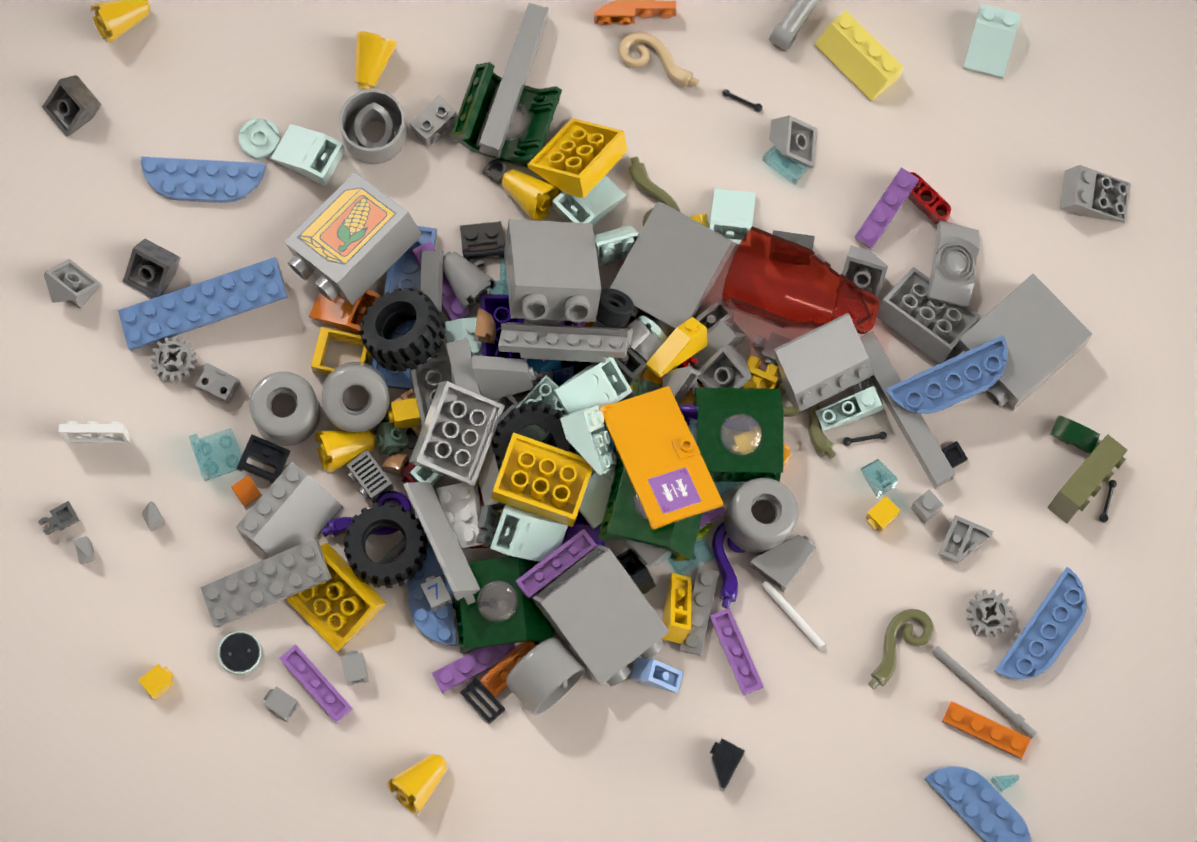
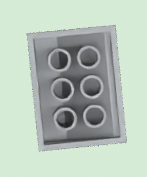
[874,267,981,364]
[773,313,874,412]
[409,381,504,486]
[236,462,343,557]

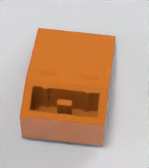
[309,290,382,336]

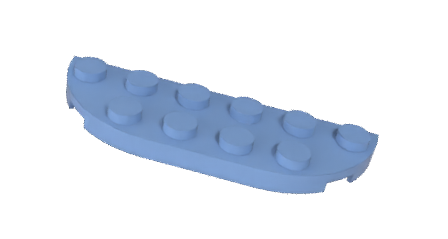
[141,157,266,203]
[886,335,1008,414]
[407,537,457,646]
[994,567,1086,680]
[924,766,1031,842]

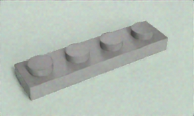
[680,567,719,656]

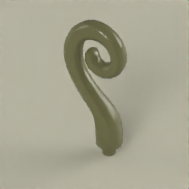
[629,157,680,227]
[775,382,836,460]
[868,609,934,689]

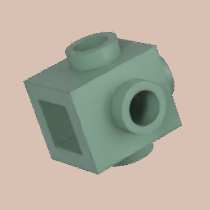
[375,422,408,456]

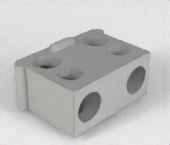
[196,363,241,403]

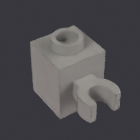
[751,332,791,366]

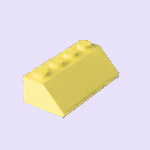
[815,10,903,102]

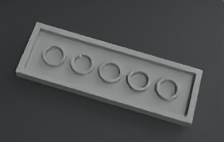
[201,538,332,628]

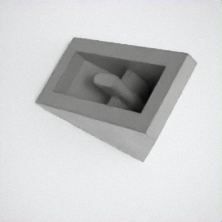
[662,366,701,406]

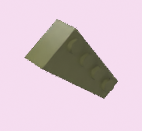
[1047,434,1128,523]

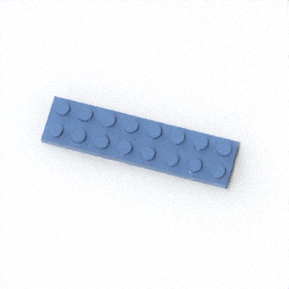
[372,226,437,390]
[118,257,288,351]

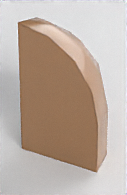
[474,308,496,344]
[381,453,409,477]

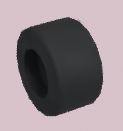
[596,288,634,328]

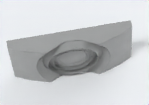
[927,220,979,309]

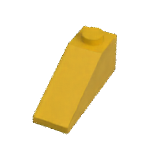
[646,317,708,378]
[661,573,692,644]

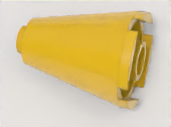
[90,0,151,43]
[355,31,397,90]
[502,169,560,221]
[315,430,376,473]
[387,754,447,814]

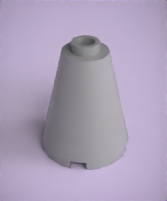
[443,251,497,310]

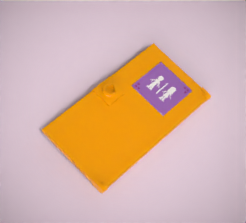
[599,386,724,529]

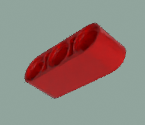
[907,172,951,225]

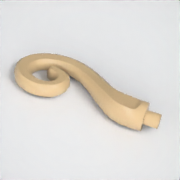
[618,32,699,88]

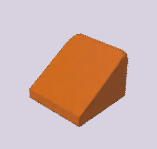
[231,475,262,507]

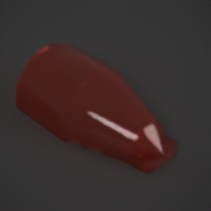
[721,226,879,334]

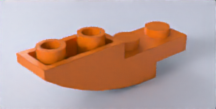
[594,0,676,26]

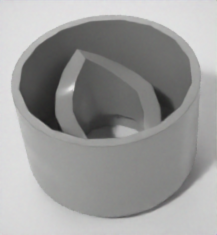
[339,89,407,164]
[322,362,389,432]
[249,372,320,446]
[724,478,798,554]
[506,638,585,716]

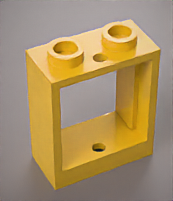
[311,327,372,376]

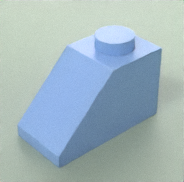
[630,658,683,693]

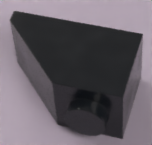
[616,549,656,594]
[710,738,745,792]

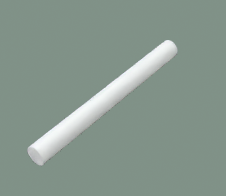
[761,580,825,649]

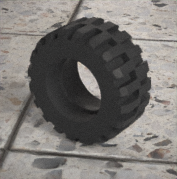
[360,288,446,372]
[493,402,576,467]
[343,502,428,588]

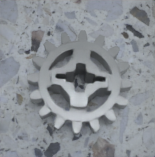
[150,336,197,383]
[966,590,1014,637]

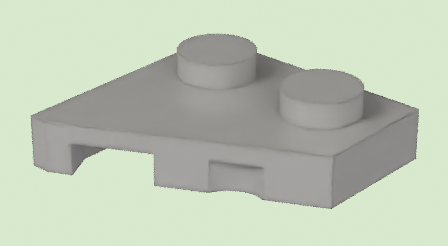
[938,515,993,563]

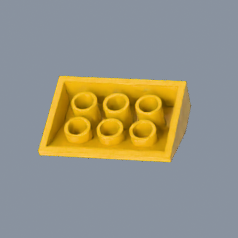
[527,118,627,198]
[490,433,593,527]
[286,543,386,652]

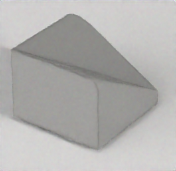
[142,501,165,531]
[72,536,96,564]

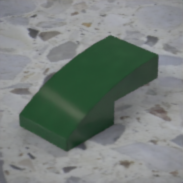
[1050,415,1100,454]

